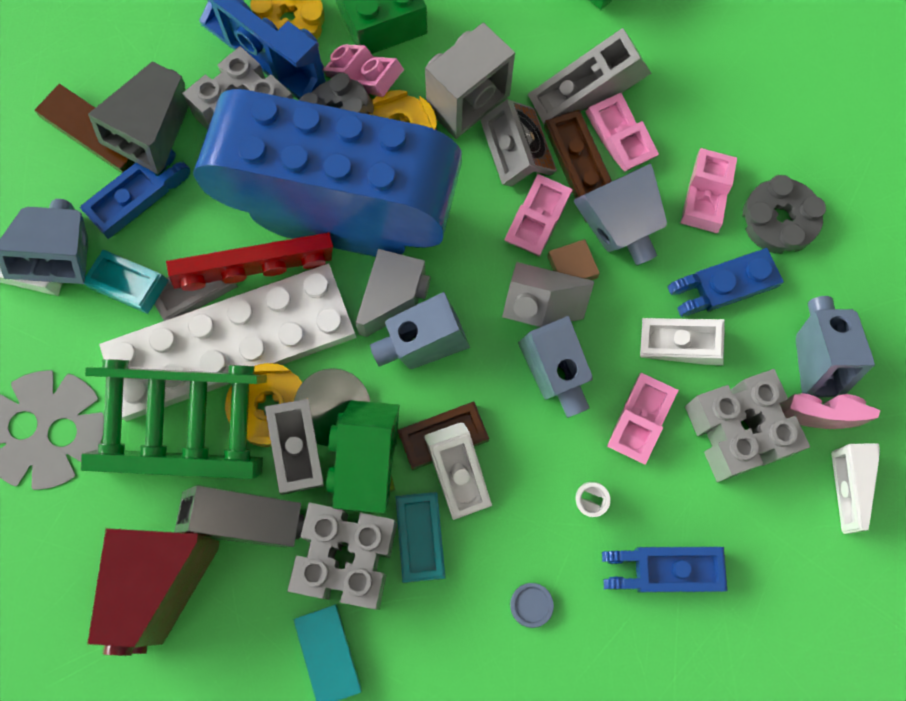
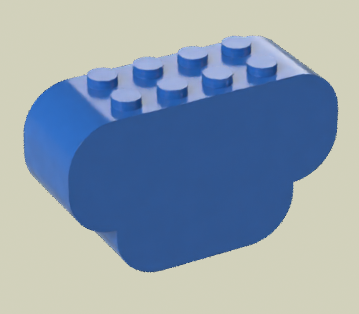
[193,89,462,257]

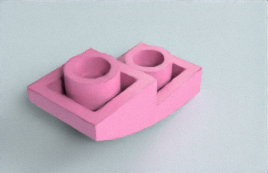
[323,44,404,97]
[780,393,881,429]

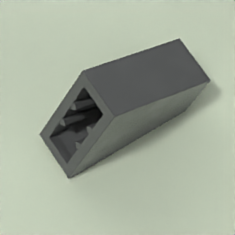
[88,61,189,174]
[174,486,304,547]

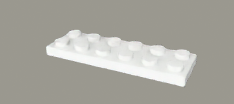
[99,263,356,421]

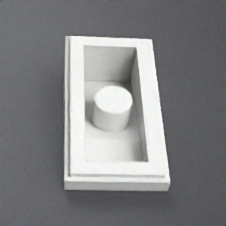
[640,318,725,365]
[424,423,492,520]
[831,443,880,534]

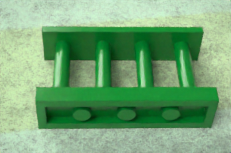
[81,359,267,479]

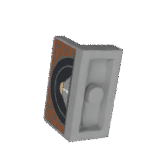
[480,99,557,187]

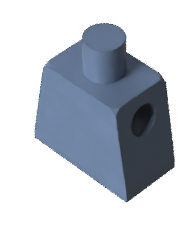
[573,163,667,265]
[0,199,88,284]
[370,292,470,369]
[796,296,875,397]
[518,316,593,418]

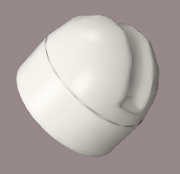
[575,482,610,517]

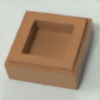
[547,239,600,280]

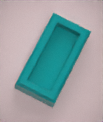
[84,250,169,314]
[395,492,446,583]
[293,605,362,701]

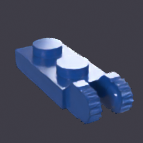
[80,149,191,239]
[668,248,784,317]
[602,547,728,592]

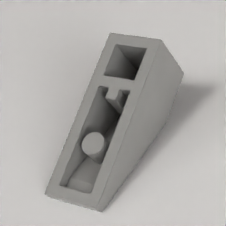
[528,28,651,124]

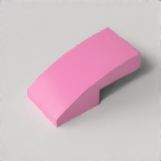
[585,93,659,172]
[680,148,737,234]
[504,174,572,257]
[607,373,679,465]

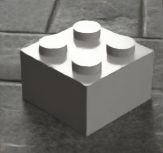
[425,22,515,139]

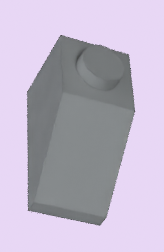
[356,249,431,337]
[502,262,594,327]
[265,399,324,495]

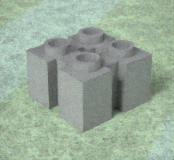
[182,46,293,130]
[685,369,810,482]
[287,503,397,610]

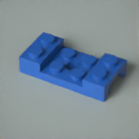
[199,0,326,100]

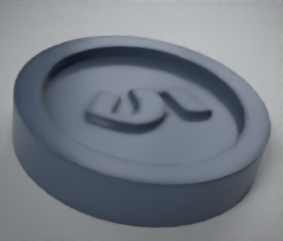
[510,583,554,628]

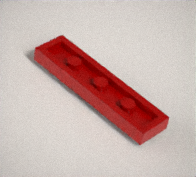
[166,232,333,291]

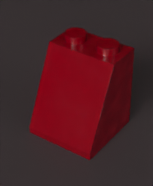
[87,528,219,656]

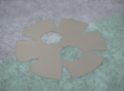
[0,370,104,490]

